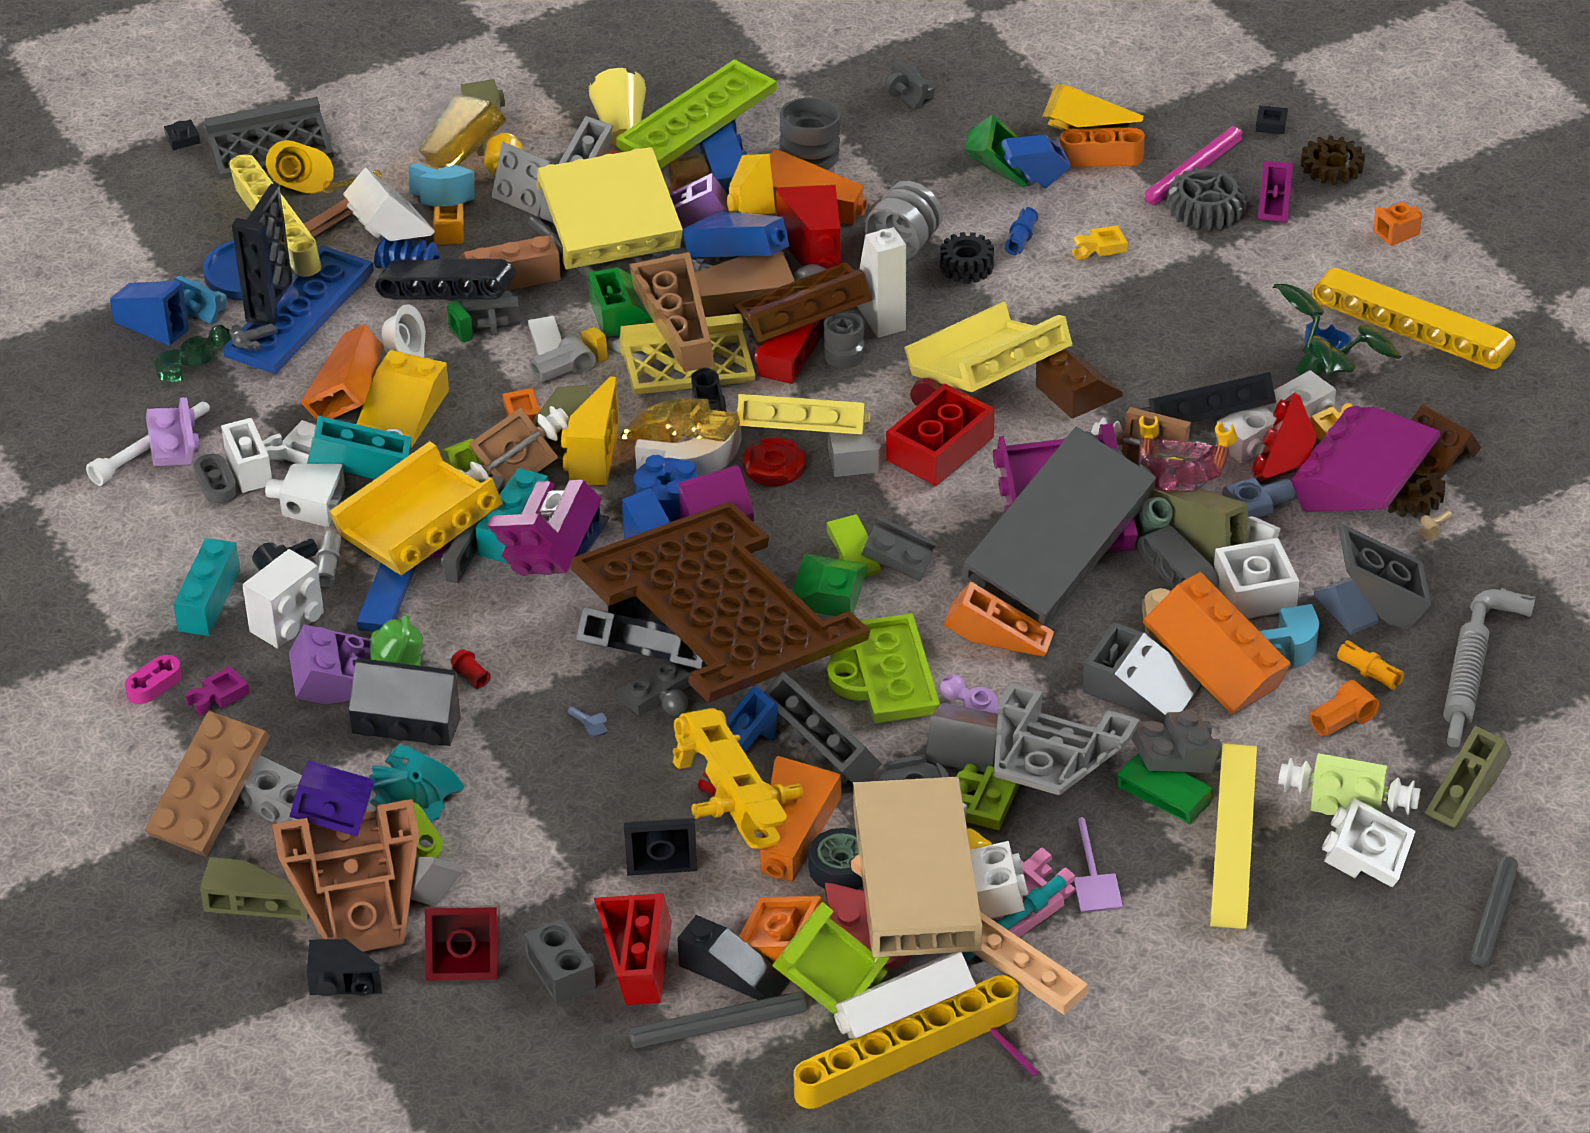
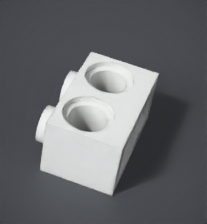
[970,841,1028,919]

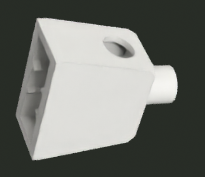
[265,464,345,527]

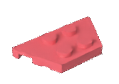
[825,883,909,970]

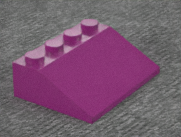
[1291,406,1441,512]

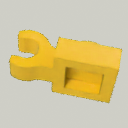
[1072,225,1128,260]

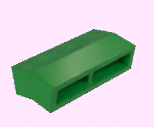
[1117,753,1213,824]

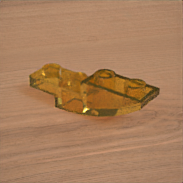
[620,398,740,443]

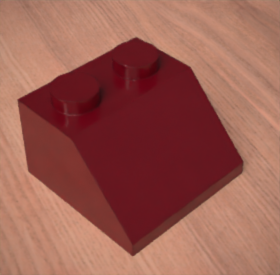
[424,905,500,981]

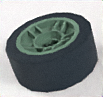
[808,828,863,889]

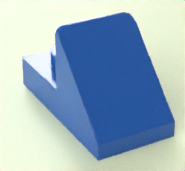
[726,685,778,753]

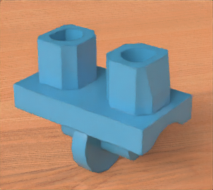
[174,276,227,324]

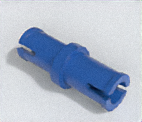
[1005,207,1038,255]

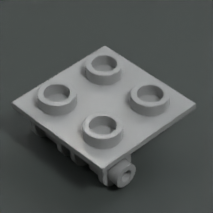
[491,142,550,217]

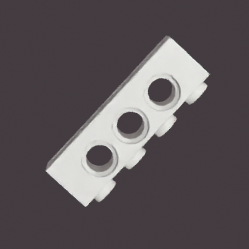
[1215,370,1336,463]

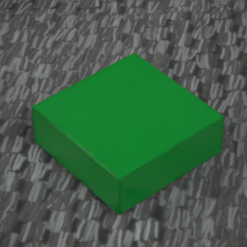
[447,300,473,343]

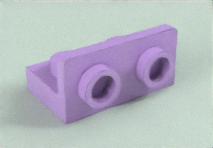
[146,397,199,466]

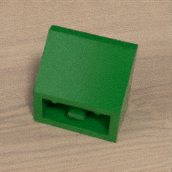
[588,267,654,338]

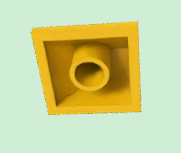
[727,154,776,215]

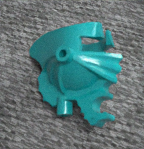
[369,744,464,823]

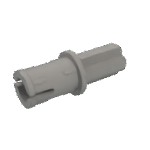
[315,531,341,587]

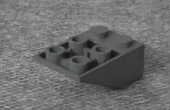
[1083,622,1202,722]

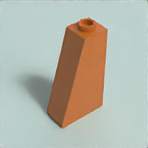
[770,149,867,225]
[301,324,384,420]
[760,756,841,882]

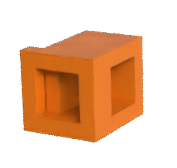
[1373,201,1422,246]

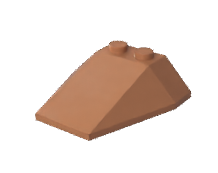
[272,799,419,952]

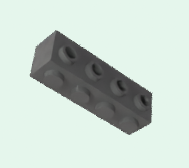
[764,671,882,784]

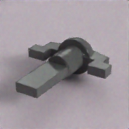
[229,323,278,350]

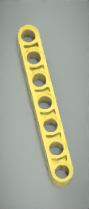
[229,154,322,277]
[1210,743,1257,930]

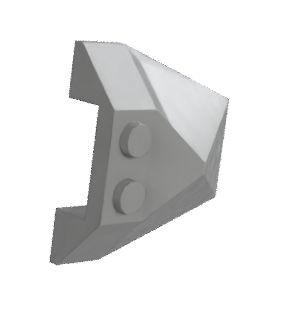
[994,683,1140,795]

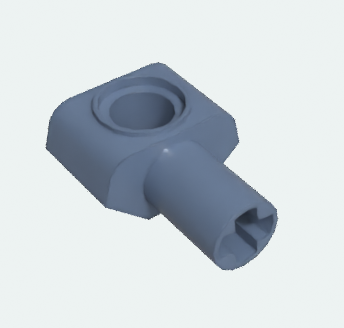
[1222,477,1295,518]

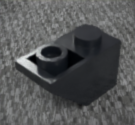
[306,939,382,996]

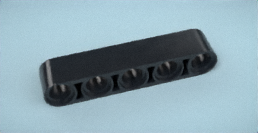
[375,259,516,300]

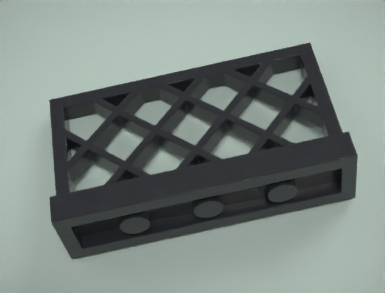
[232,183,292,326]
[1140,372,1277,422]

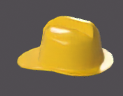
[265,140,334,194]

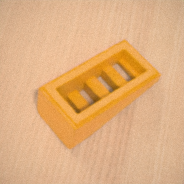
[433,203,464,245]

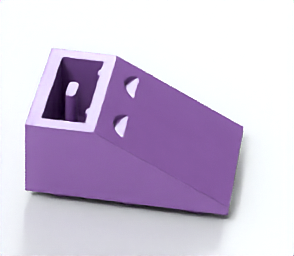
[289,624,371,704]

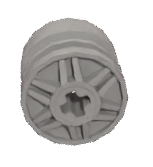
[865,181,943,260]

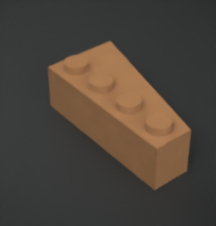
[629,252,715,372]

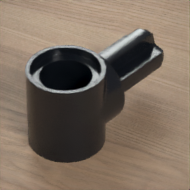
[252,539,318,571]

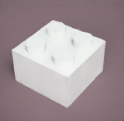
[1214,538,1299,619]
[242,549,324,648]

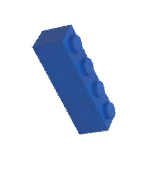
[697,119,747,195]

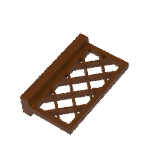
[734,262,872,343]

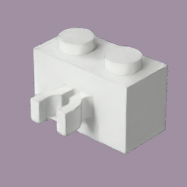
[221,418,288,493]

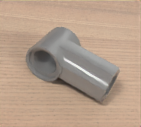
[529,335,596,383]

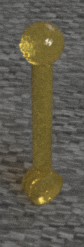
[323,170,382,193]

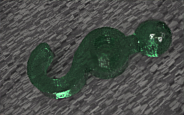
[154,324,232,382]

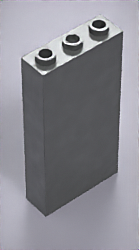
[962,427,1157,626]

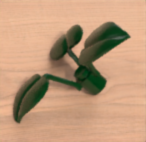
[1272,284,1402,376]

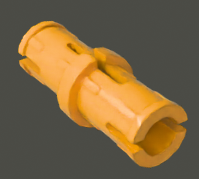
[1337,640,1404,690]

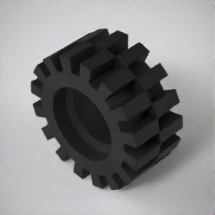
[940,232,994,284]

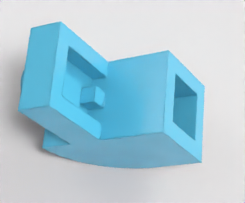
[409,163,475,206]
[1259,604,1319,668]

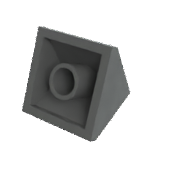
[925,703,998,775]

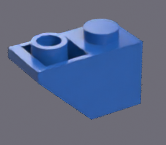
[1001,135,1071,188]

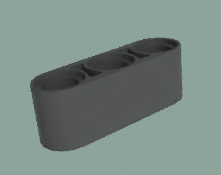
[1138,525,1219,589]

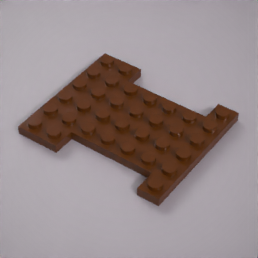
[570,501,870,703]

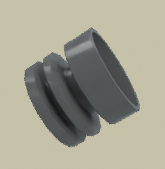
[779,97,841,169]

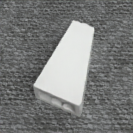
[857,227,906,338]
[834,952,976,1038]

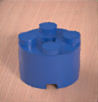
[634,455,698,522]

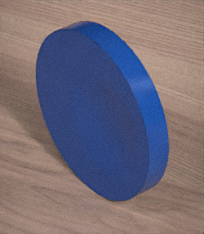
[203,240,243,300]

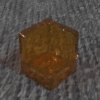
[669,154,709,191]

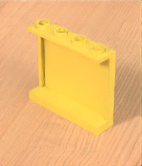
[537,147,683,269]
[904,302,1072,392]

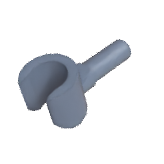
[568,707,608,737]

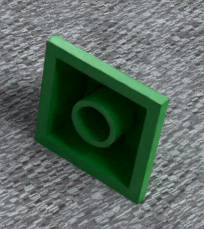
[965,114,1028,187]
[792,553,868,616]

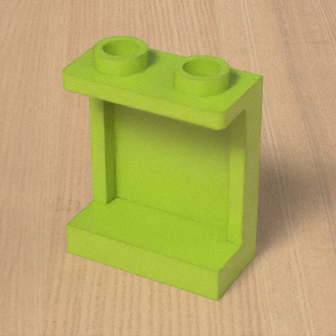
[772,902,890,1014]

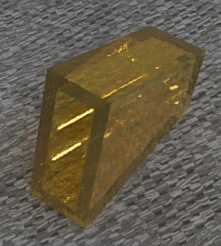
[418,94,507,170]

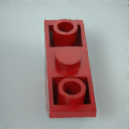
[1251,393,1317,484]

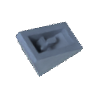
[1314,578,1379,634]

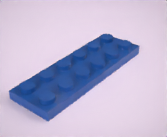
[223,245,374,374]

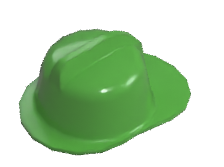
[370,615,423,666]

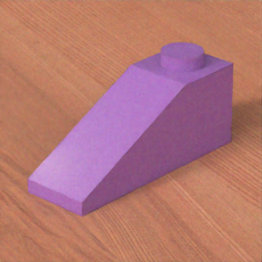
[669,173,729,228]

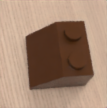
[1036,349,1123,419]

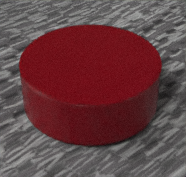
[910,378,941,406]

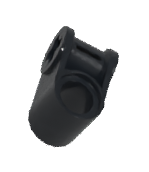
[691,368,727,426]

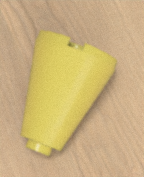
[589,68,646,147]

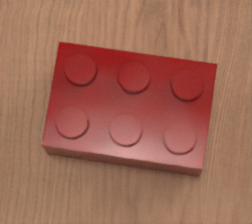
[886,383,995,486]

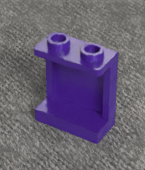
[289,760,375,837]

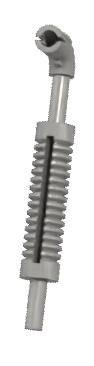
[1443,588,1535,748]

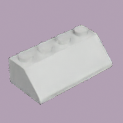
[343,167,435,241]

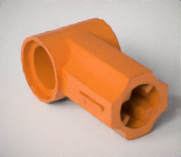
[1309,680,1380,737]

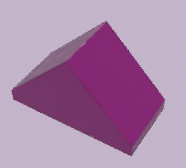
[1258,161,1293,222]

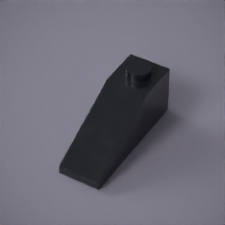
[677,915,790,1000]

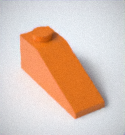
[943,581,1054,657]

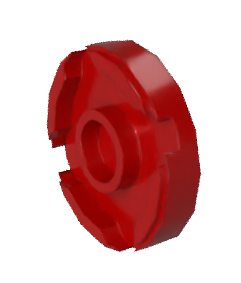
[743,437,805,486]

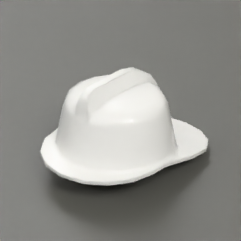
[382,304,426,357]

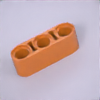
[1060,127,1145,167]

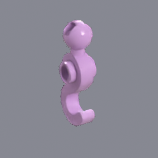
[940,674,998,714]

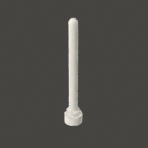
[86,402,210,486]

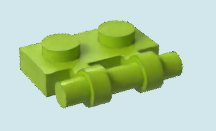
[956,764,1020,830]

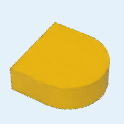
[581,327,608,363]

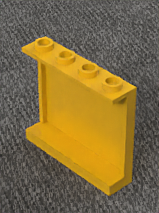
[329,441,503,576]

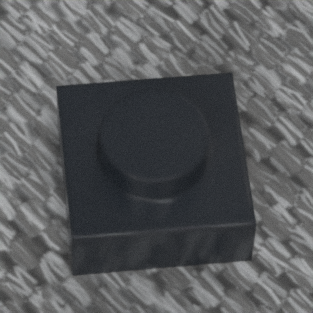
[1255,105,1288,134]
[164,119,201,150]

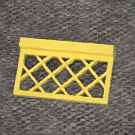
[619,314,756,395]
[736,394,870,434]

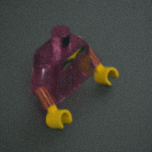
[1138,416,1237,491]

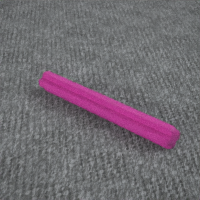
[1144,126,1243,205]

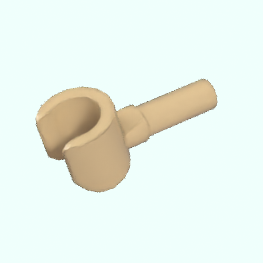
[1418,510,1452,541]

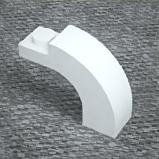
[635,413,742,477]

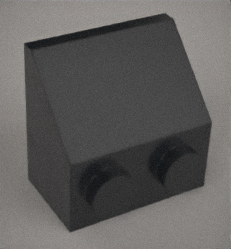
[624,817,697,876]

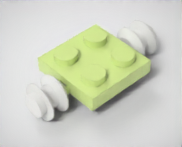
[1278,753,1421,815]

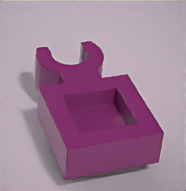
[185,666,250,716]

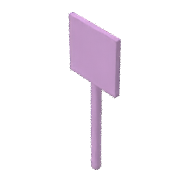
[1074,817,1123,912]

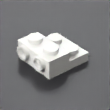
[1322,798,1415,887]

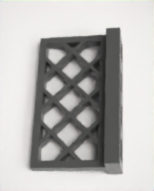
[204,97,334,179]

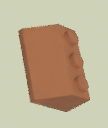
[459,235,561,291]

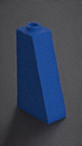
[683,211,789,258]

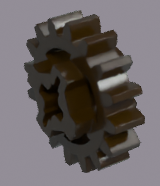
[1300,136,1365,185]
[1388,464,1446,518]

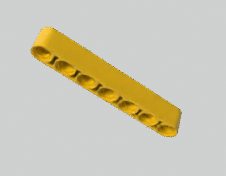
[1312,268,1515,370]
[793,975,1019,1109]

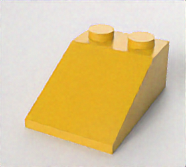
[1042,84,1144,131]
[357,350,449,448]
[561,376,619,486]

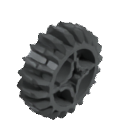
[1167,166,1247,231]

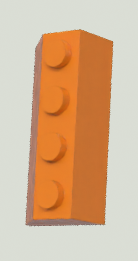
[1142,571,1291,715]

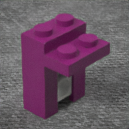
[487,480,602,576]

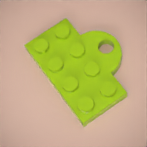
[827,613,940,724]

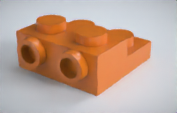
[739,896,832,964]

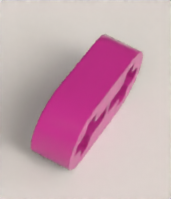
[125,655,182,704]

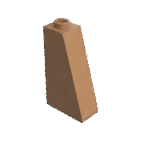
[695,250,794,317]

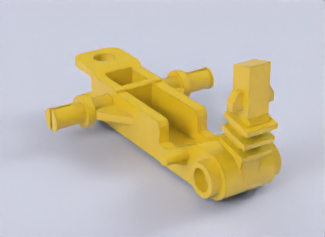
[672,708,803,849]

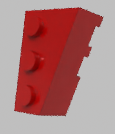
[594,893,672,1005]

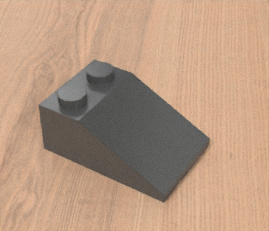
[1338,524,1431,631]

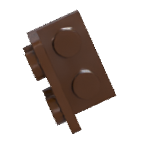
[1410,404,1481,480]

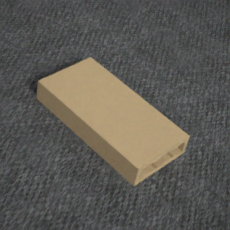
[853,777,982,957]

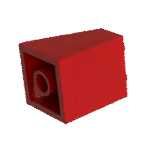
[776,185,841,269]

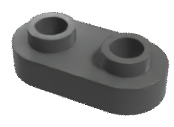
[194,454,237,503]

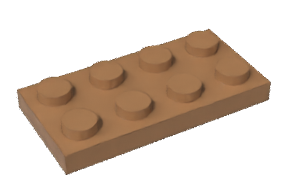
[145,710,270,857]

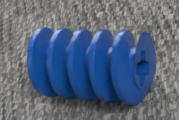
[374,237,441,269]

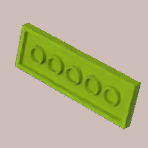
[616,59,777,169]

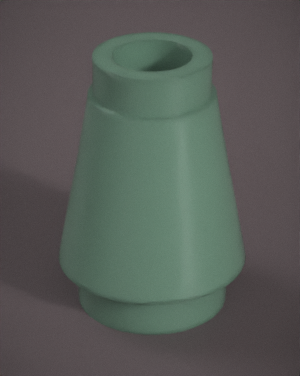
[1135,497,1173,535]

